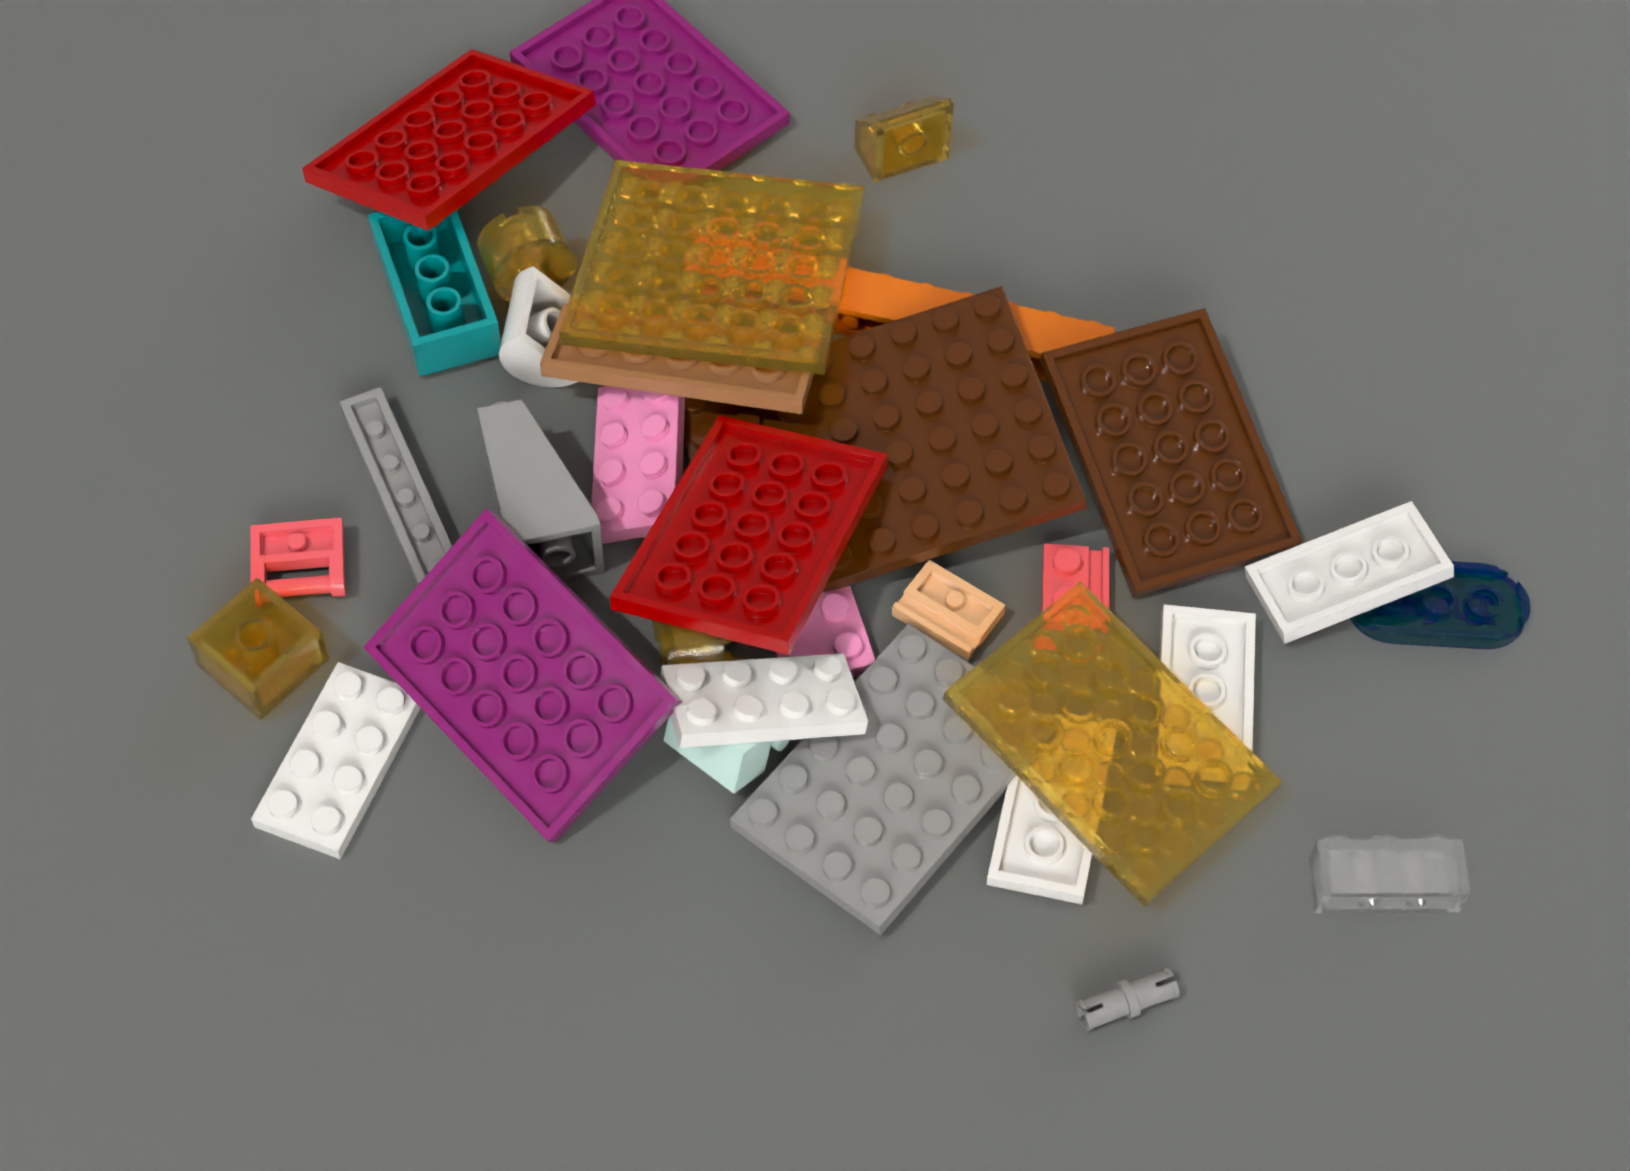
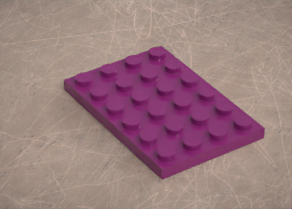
[509,0,790,207]
[363,509,683,843]

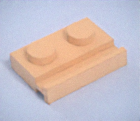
[891,560,1006,661]

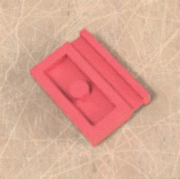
[1041,544,1109,635]

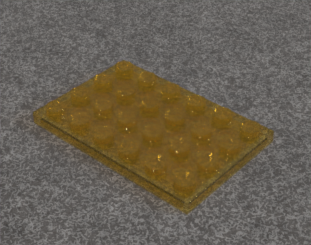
[943,581,1282,907]

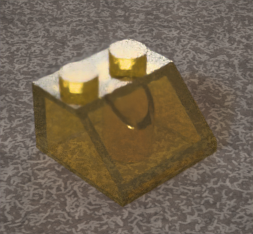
[854,97,954,183]

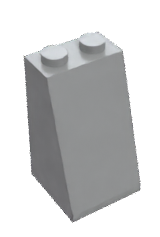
[477,399,605,581]

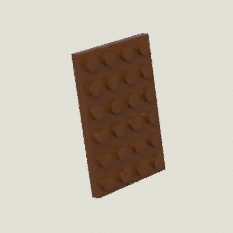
[1040,308,1303,598]

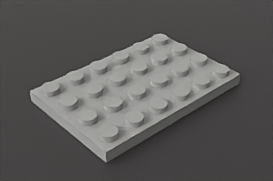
[729,623,1057,935]

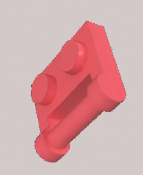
[250,517,347,604]

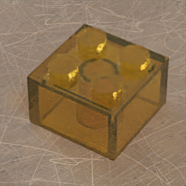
[187,578,329,720]

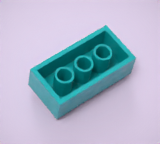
[367,210,501,377]

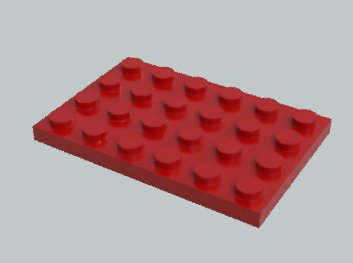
[302,49,596,231]
[610,415,888,655]

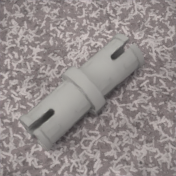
[1075,968,1180,1032]

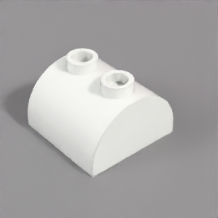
[499,266,586,387]

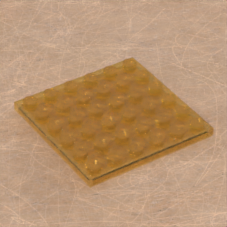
[559,160,865,375]

